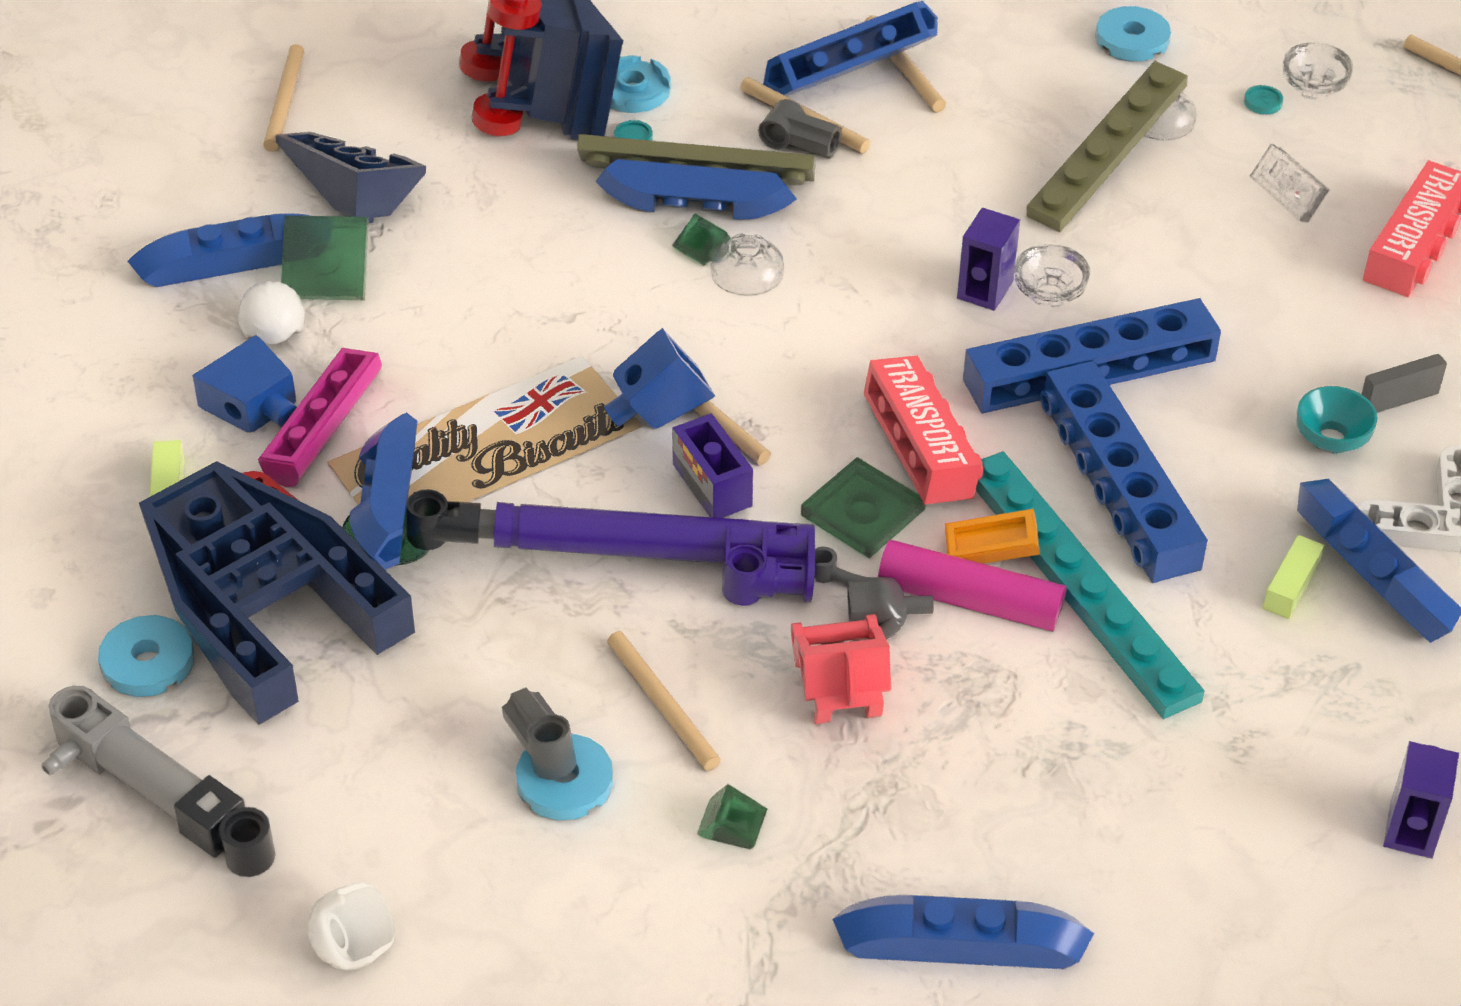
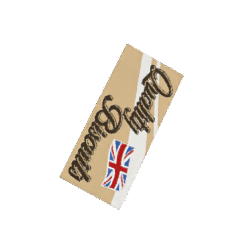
[327,356,642,530]

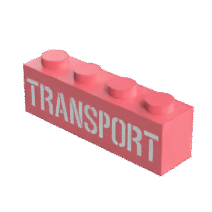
[1362,160,1461,298]
[863,355,983,505]

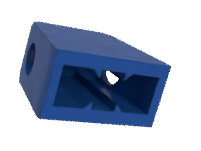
[604,328,715,428]
[192,335,297,432]

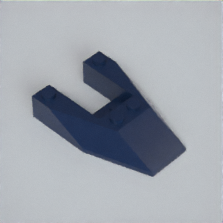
[139,461,415,725]

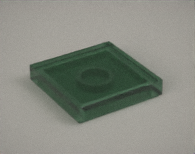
[281,215,369,300]
[800,457,926,559]

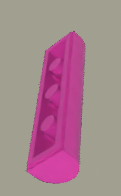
[258,348,382,487]
[878,539,1067,632]

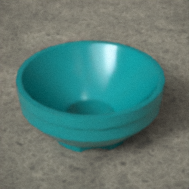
[1296,386,1378,454]

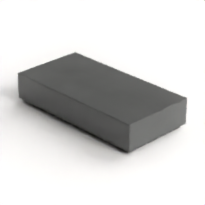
[1361,354,1447,413]

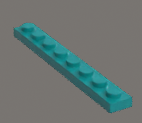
[976,451,1205,719]

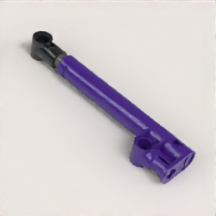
[406,489,815,606]

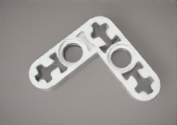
[1357,445,1461,552]

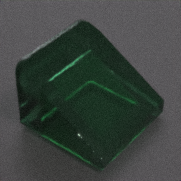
[672,213,733,266]
[697,784,768,850]

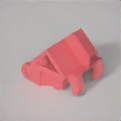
[791,614,891,724]

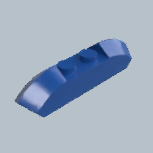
[763,1,938,95]
[596,159,797,220]
[127,213,335,287]
[350,412,418,570]
[1297,478,1461,643]
[832,895,1094,969]

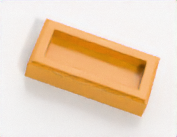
[945,509,1040,564]

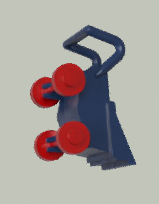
[459,0,623,139]

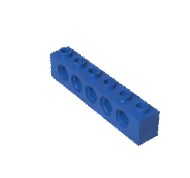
[963,298,1221,414]
[1040,361,1208,583]

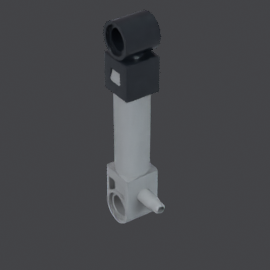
[42,685,276,877]

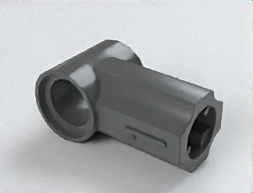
[758,99,842,158]
[502,687,576,780]

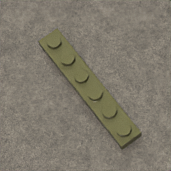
[1027,61,1188,232]
[577,134,816,185]

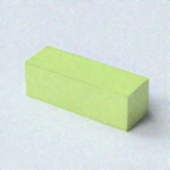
[150,440,185,496]
[1263,535,1325,619]

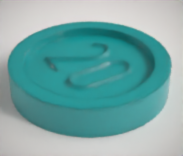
[1244,85,1283,115]
[614,120,653,140]

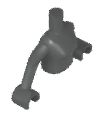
[815,546,934,645]

